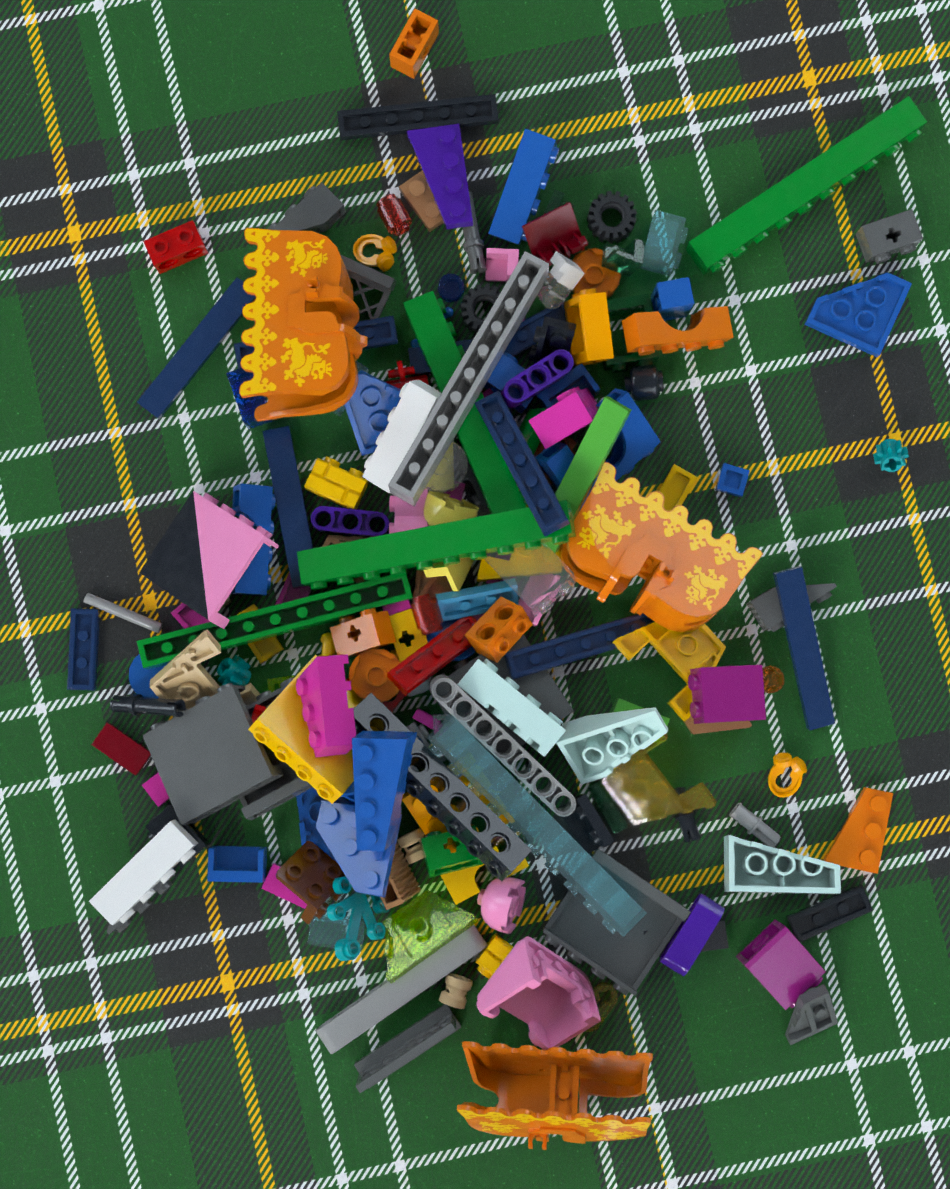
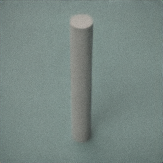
[84,593,163,633]

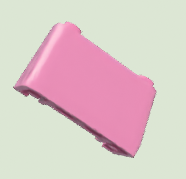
[477,936,601,1050]

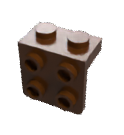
[276,841,345,925]

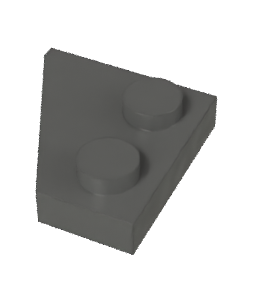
[785,984,838,1045]

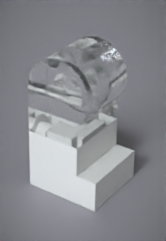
[537,251,585,309]

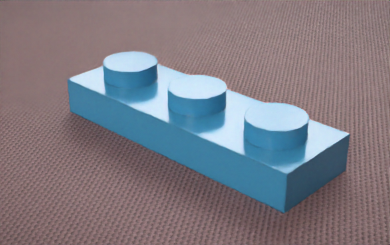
[435,579,519,622]

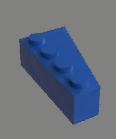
[489,129,559,246]
[352,731,417,851]

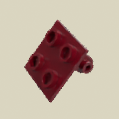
[522,202,588,266]

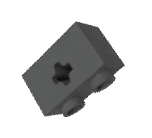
[856,209,923,264]

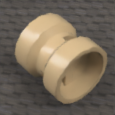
[397,828,424,864]
[439,973,473,1009]

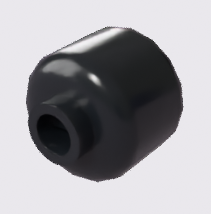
[624,364,664,401]

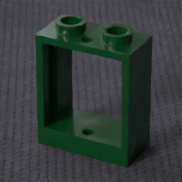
[603,293,660,373]

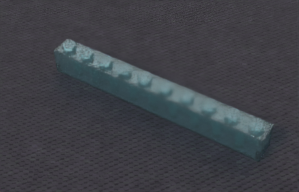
[427,714,647,937]

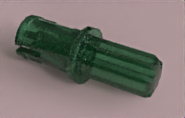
[587,779,627,833]

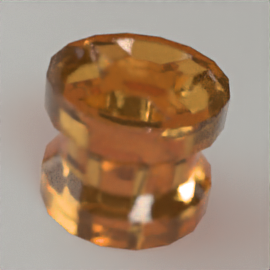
[762,666,785,693]

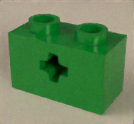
[421,825,483,878]

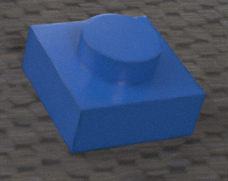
[715,463,750,497]

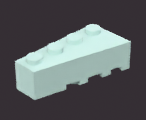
[457,659,566,757]

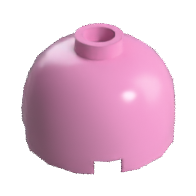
[477,877,526,934]

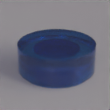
[438,274,464,302]

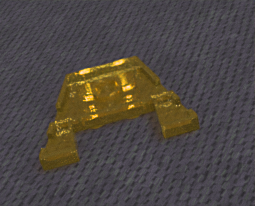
[601,734,717,825]

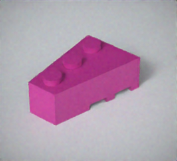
[529,386,598,449]
[296,654,356,757]

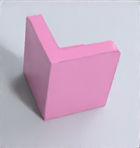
[485,248,519,282]

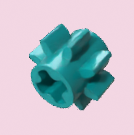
[873,439,909,472]
[217,655,251,686]

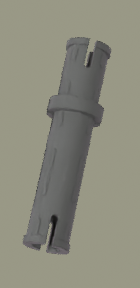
[462,191,487,274]

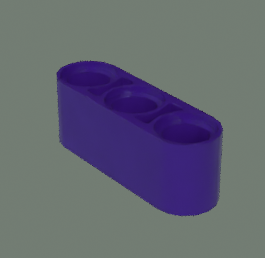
[500,350,574,408]
[311,506,390,538]
[659,893,725,977]

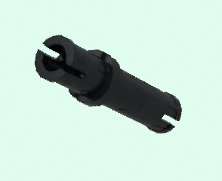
[110,694,186,717]

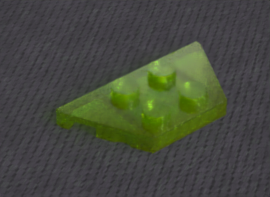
[383,890,478,984]

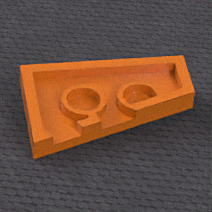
[823,787,893,874]

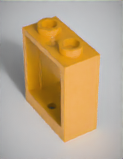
[564,288,614,366]

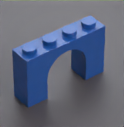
[535,388,661,511]

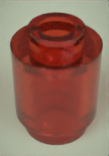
[376,194,412,236]
[410,593,444,636]

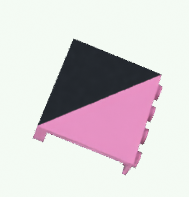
[139,491,279,629]

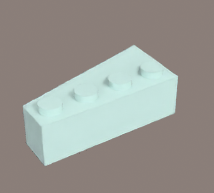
[724,835,841,894]

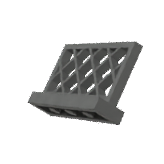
[340,254,397,319]
[354,1004,462,1093]

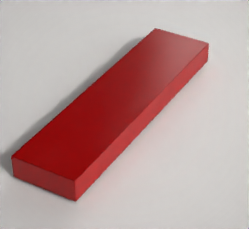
[387,616,477,696]

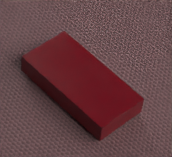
[91,722,151,776]

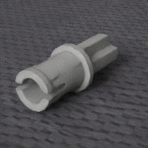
[729,802,781,847]

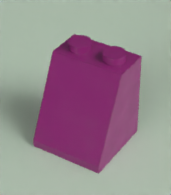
[735,919,826,1010]

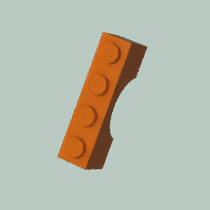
[622,306,734,356]

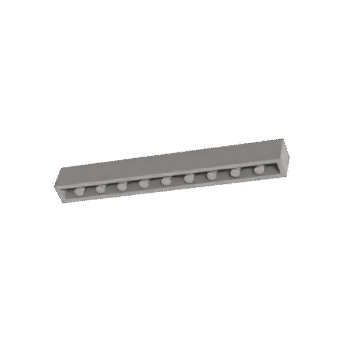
[388,251,549,506]

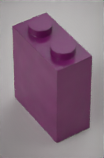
[688,665,766,724]

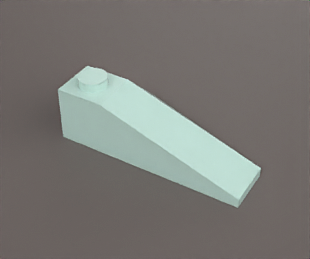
[556,707,668,784]

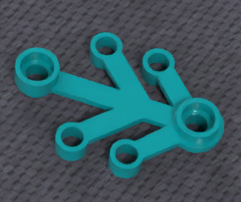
[327,876,390,961]

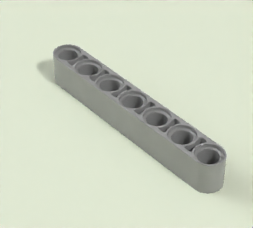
[429,675,576,817]
[315,922,488,1054]

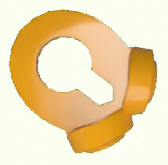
[353,234,397,271]
[768,752,807,798]

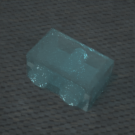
[639,210,689,276]

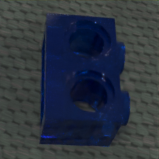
[226,368,274,430]

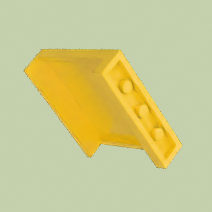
[248,654,378,804]

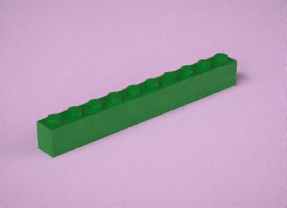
[686,96,927,275]
[403,291,528,514]
[297,500,576,590]
[136,573,413,670]

